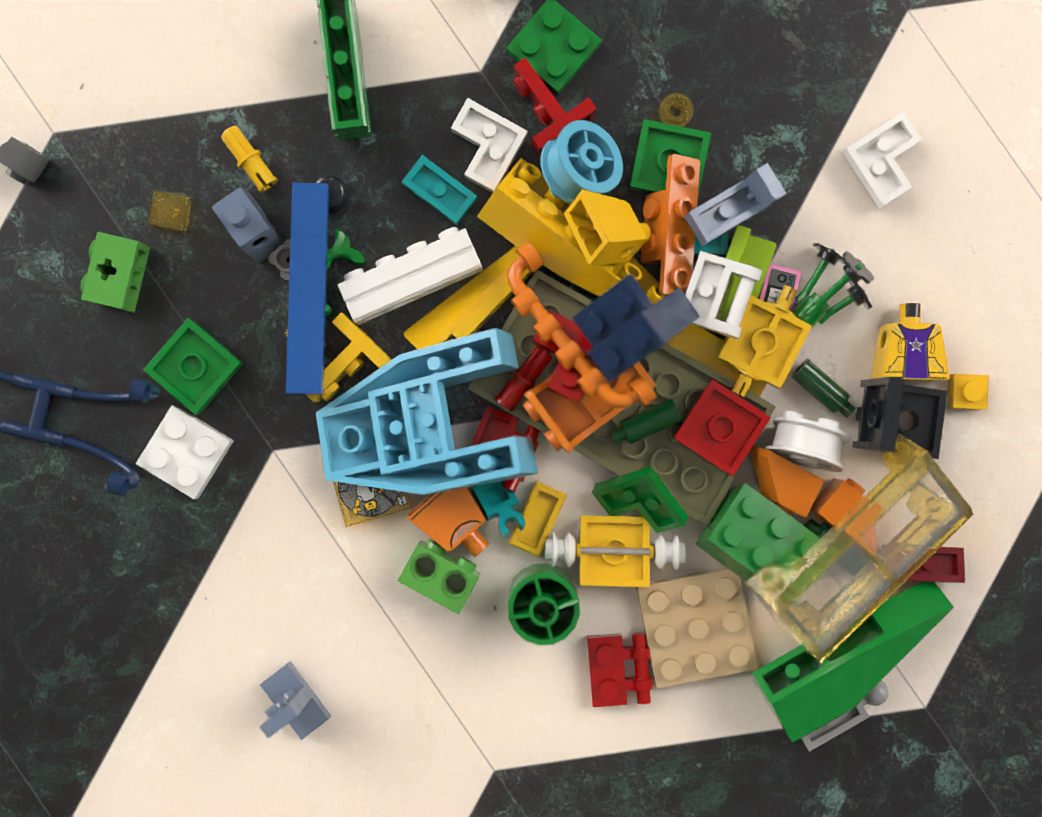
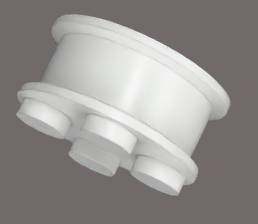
[766,411,851,472]

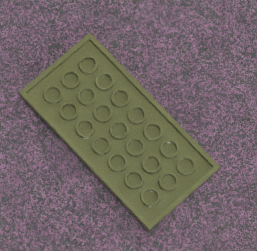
[467,270,776,526]

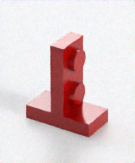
[512,58,597,158]

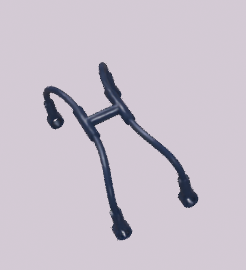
[0,371,160,496]

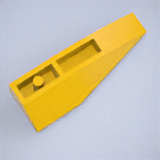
[477,158,667,304]

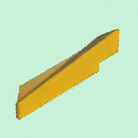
[404,246,532,350]

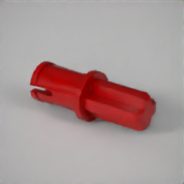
[494,346,552,412]

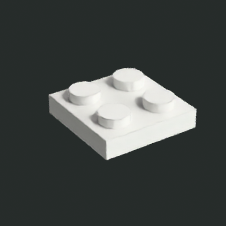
[136,405,234,500]

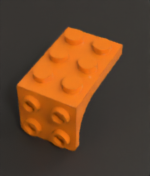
[523,362,657,454]

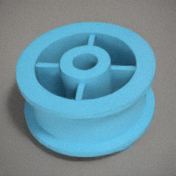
[540,120,623,204]

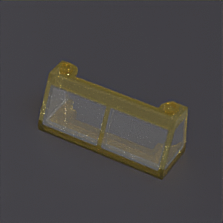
[746,434,974,663]

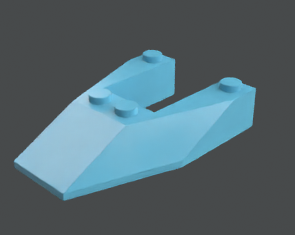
[316,328,538,495]

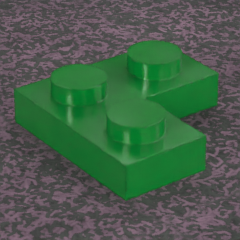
[591,466,689,534]

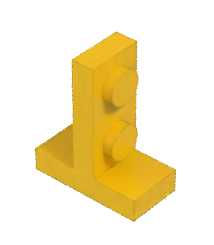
[306,312,392,402]

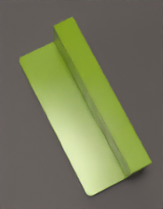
[703,225,776,334]

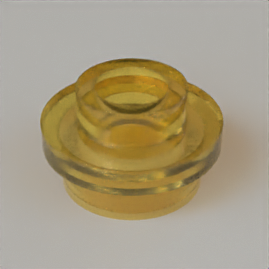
[659,93,693,127]

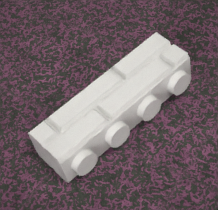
[338,227,483,325]

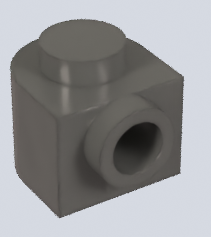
[0,136,50,184]

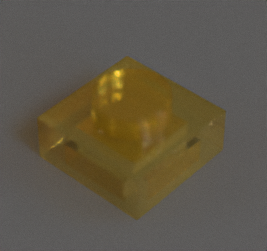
[148,190,192,232]

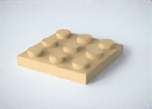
[636,567,758,689]

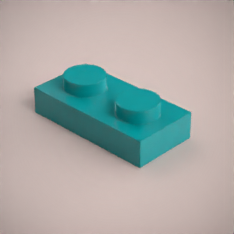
[402,155,478,226]

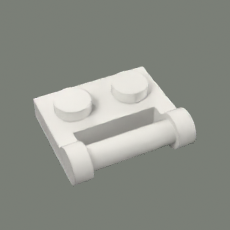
[685,251,762,339]

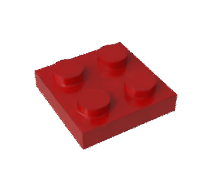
[672,379,771,477]

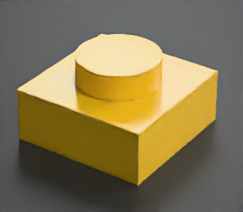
[948,374,989,410]

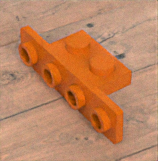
[641,154,700,295]

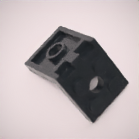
[852,376,948,459]

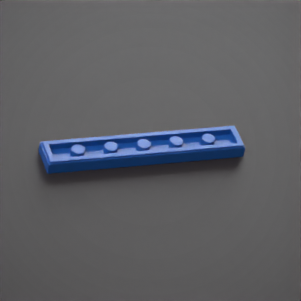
[286,182,330,395]

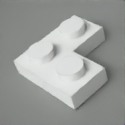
[451,98,528,193]
[842,111,922,208]

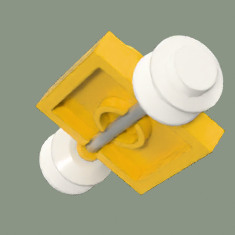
[545,515,686,587]

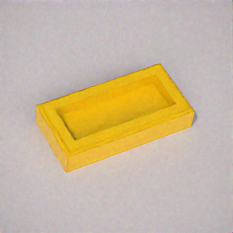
[508,480,567,557]

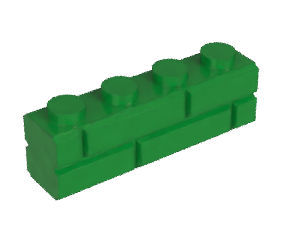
[316,0,372,141]

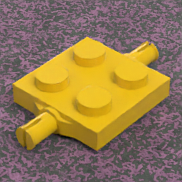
[716,285,812,398]

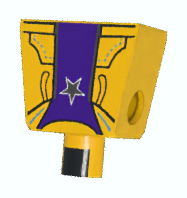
[871,303,949,381]

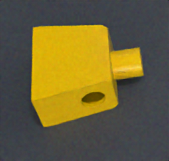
[564,189,651,266]

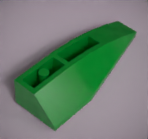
[752,582,954,744]

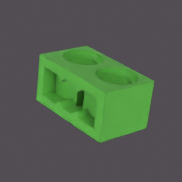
[398,539,480,614]

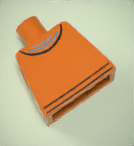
[406,487,490,557]

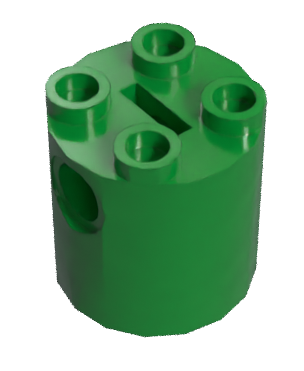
[508,563,580,645]

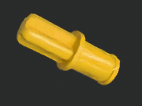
[221,126,278,193]

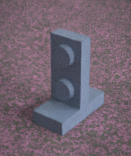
[684,163,786,246]
[260,661,331,740]

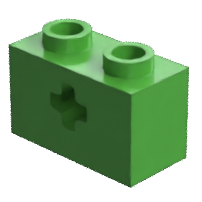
[81,232,150,313]

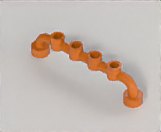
[508,241,657,408]

